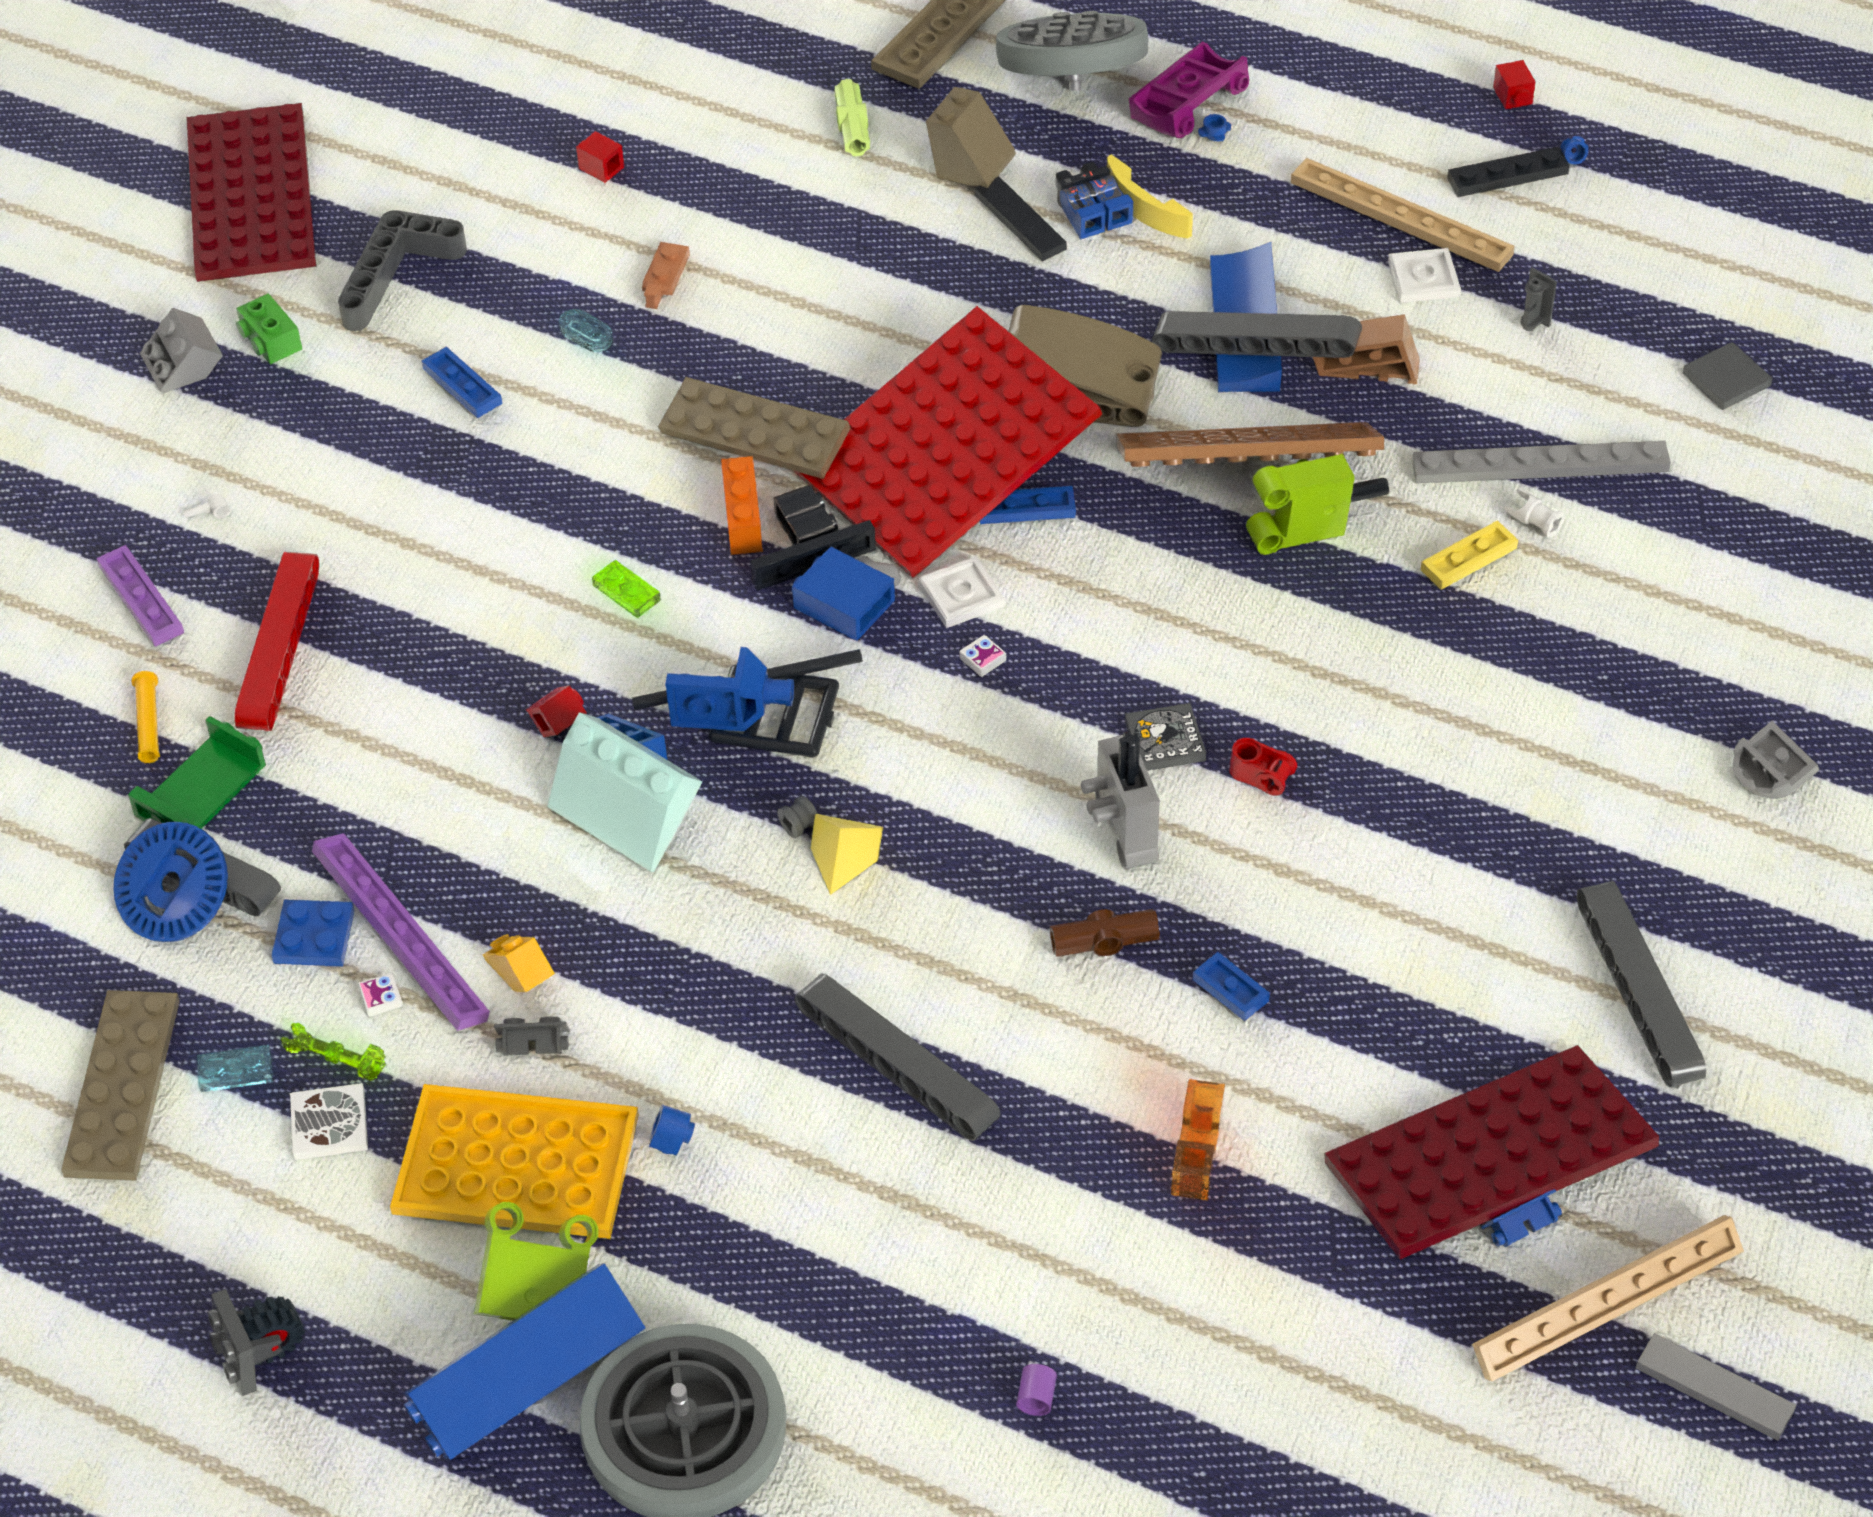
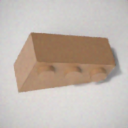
[1313,314,1420,384]

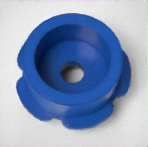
[1560,136,1588,164]

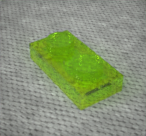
[592,560,661,618]

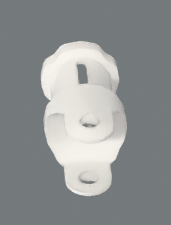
[1503,489,1564,538]

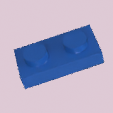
[1193,952,1270,1022]

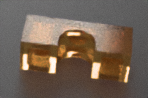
[1171,1079,1225,1201]

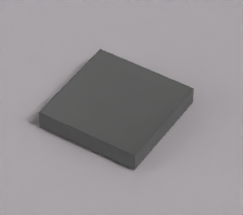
[1683,342,1773,410]

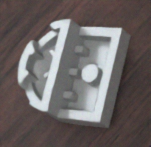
[1732,721,1819,799]

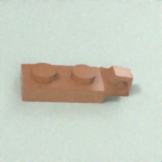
[642,242,690,309]

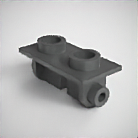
[1520,267,1557,331]
[494,1016,570,1056]

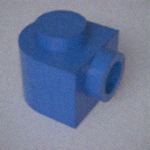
[649,1104,695,1156]

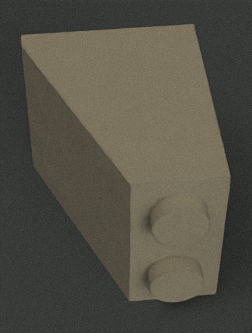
[926,87,1016,188]

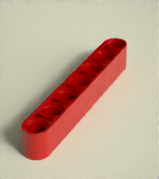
[235,552,320,731]

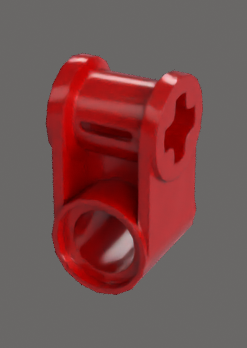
[1229,738,1298,796]

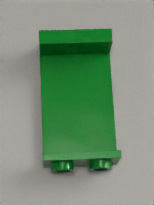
[128,716,266,829]

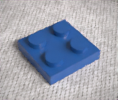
[272,899,355,967]

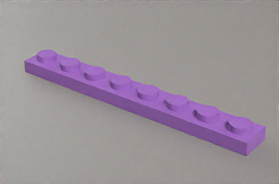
[312,833,490,1031]

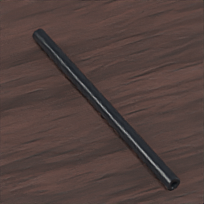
[632,649,863,710]

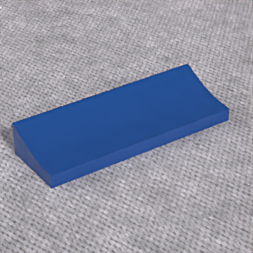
[1210,242,1282,392]

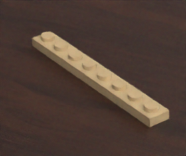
[1291,158,1515,272]
[1472,1215,1744,1381]

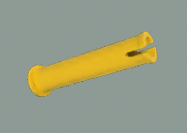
[131,671,160,763]

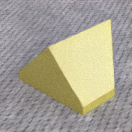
[810,814,883,895]

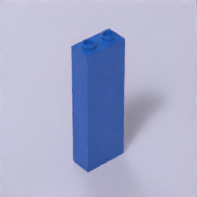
[404,1263,646,1460]

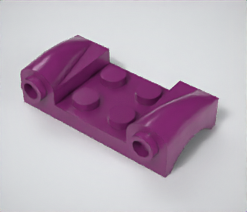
[1128,41,1250,138]

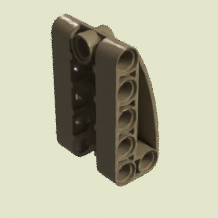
[1008,305,1162,427]

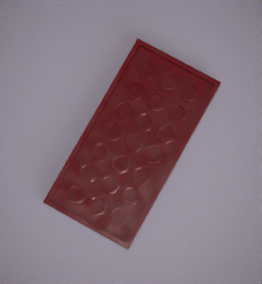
[186,103,317,282]
[1324,1045,1659,1259]

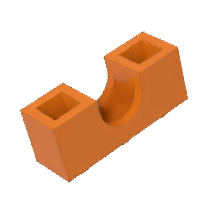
[721,456,763,555]

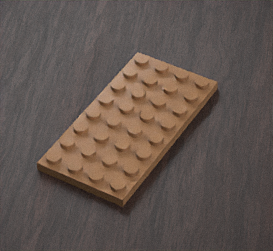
[1116,422,1385,467]

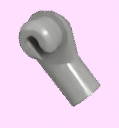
[857,555,901,587]

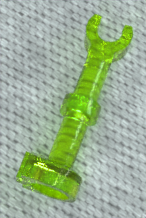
[280,1023,386,1081]

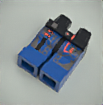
[1055,162,1133,240]

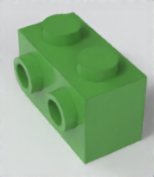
[236,293,302,365]

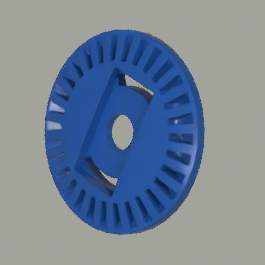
[113,822,228,942]

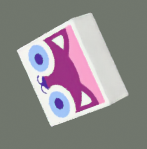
[960,635,1006,677]
[358,973,403,1017]

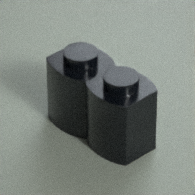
[773,485,838,545]

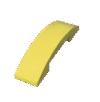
[1107,154,1193,239]

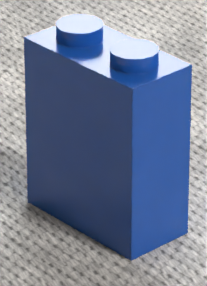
[792,547,895,641]

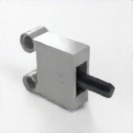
[1081,731,1160,870]

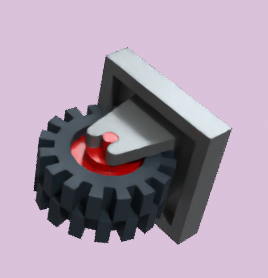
[207,1289,305,1396]

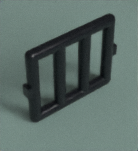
[708,664,839,758]

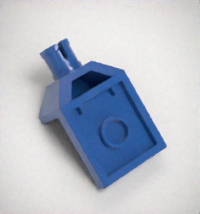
[665,647,794,732]

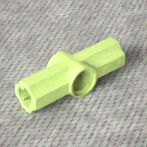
[834,79,870,156]

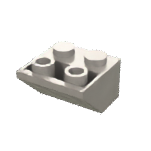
[140,308,223,393]

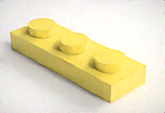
[1421,520,1518,590]

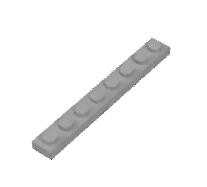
[1412,440,1671,484]

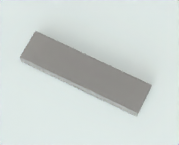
[1636,1333,1796,1441]

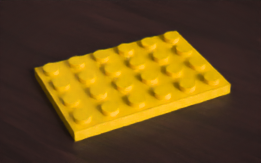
[390,1084,639,1239]

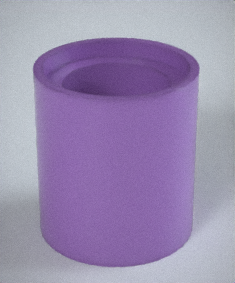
[1016,1364,1057,1416]

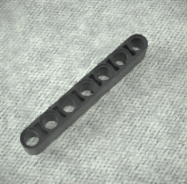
[1152,311,1362,358]
[1577,881,1706,1087]
[794,973,1001,1141]

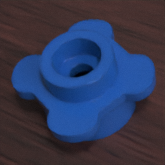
[1198,114,1231,142]

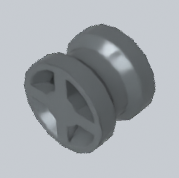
[777,796,818,838]

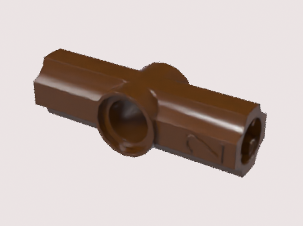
[1050,909,1160,957]

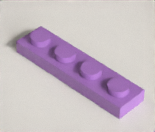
[96,545,184,647]

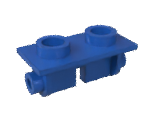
[1480,1189,1562,1247]

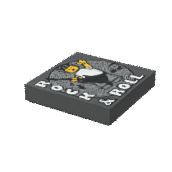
[1125,703,1206,771]

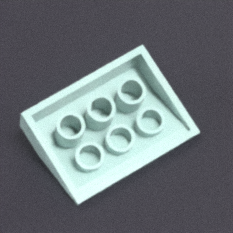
[547,712,703,872]

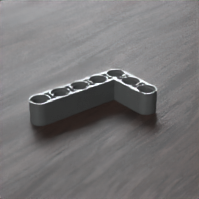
[338,210,467,331]

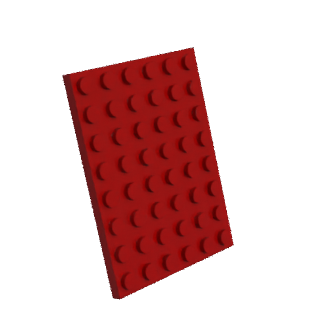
[794,306,1102,578]

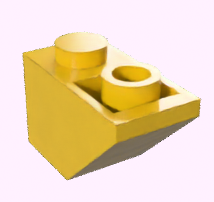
[482,934,555,992]

